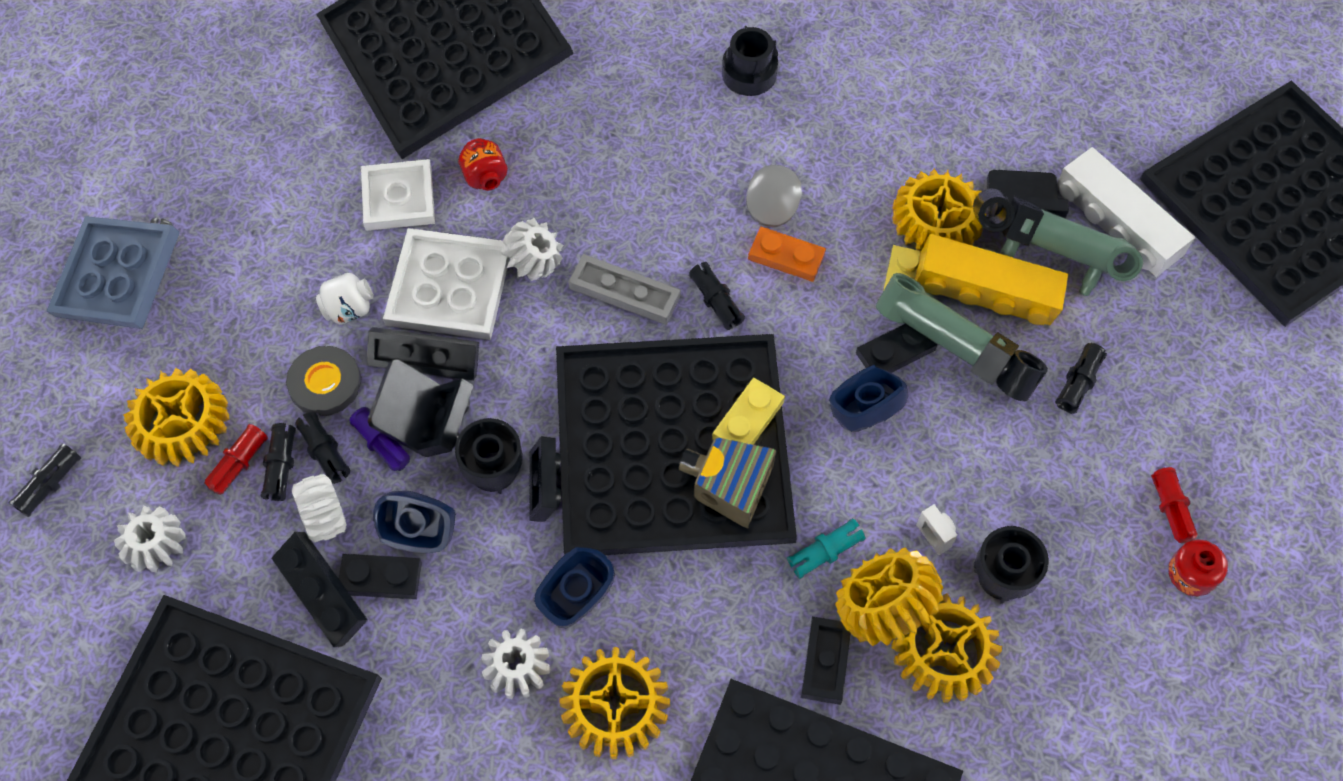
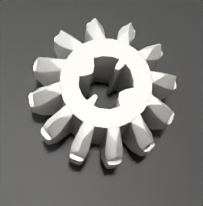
[501,218,564,281]
[292,474,346,542]
[114,505,186,573]
[481,628,550,699]

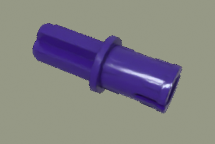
[349,407,410,471]

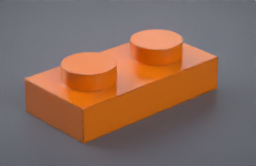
[748,226,826,282]

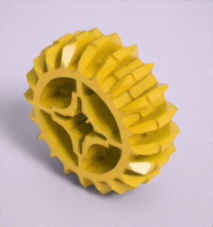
[892,168,987,251]
[123,367,230,467]
[835,547,944,646]
[891,593,1002,703]
[559,646,670,760]

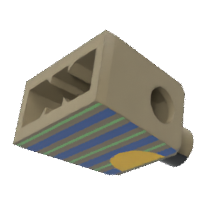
[679,438,776,528]

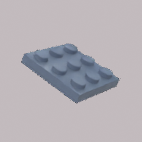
[47,216,180,329]

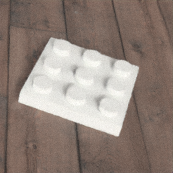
[383,228,510,340]

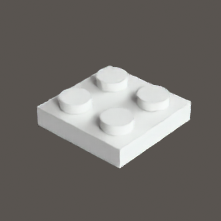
[361,159,435,231]

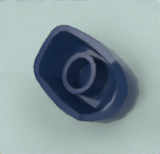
[829,365,908,432]
[373,491,456,553]
[534,547,615,629]

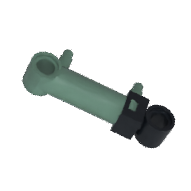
[973,189,1143,296]
[875,273,1048,402]

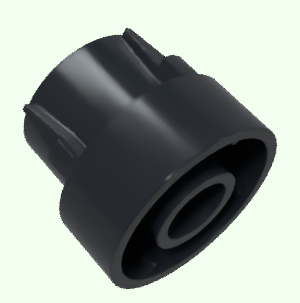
[722,26,778,96]
[455,418,523,494]
[974,526,1049,604]

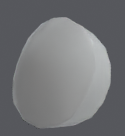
[746,165,802,227]

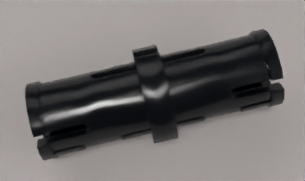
[689,262,745,330]
[1055,343,1107,414]
[295,412,351,484]
[260,423,296,501]
[9,443,81,517]

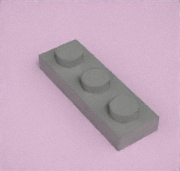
[568,254,681,325]

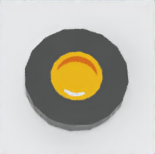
[286,346,362,416]

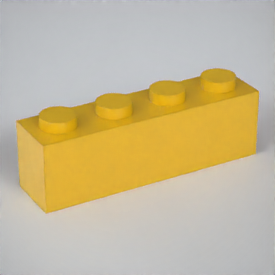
[915,234,1068,325]

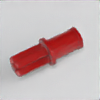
[204,424,268,495]
[1151,467,1198,544]

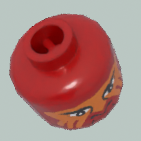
[458,138,508,191]
[1168,539,1228,597]

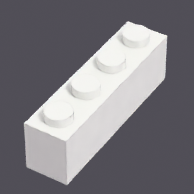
[1057,147,1195,277]

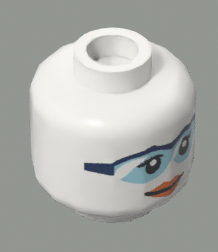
[316,273,373,325]

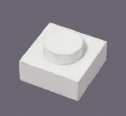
[916,504,957,555]

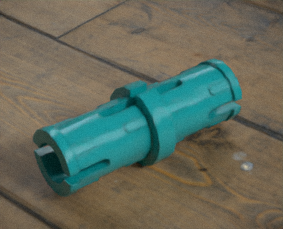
[787,518,866,579]

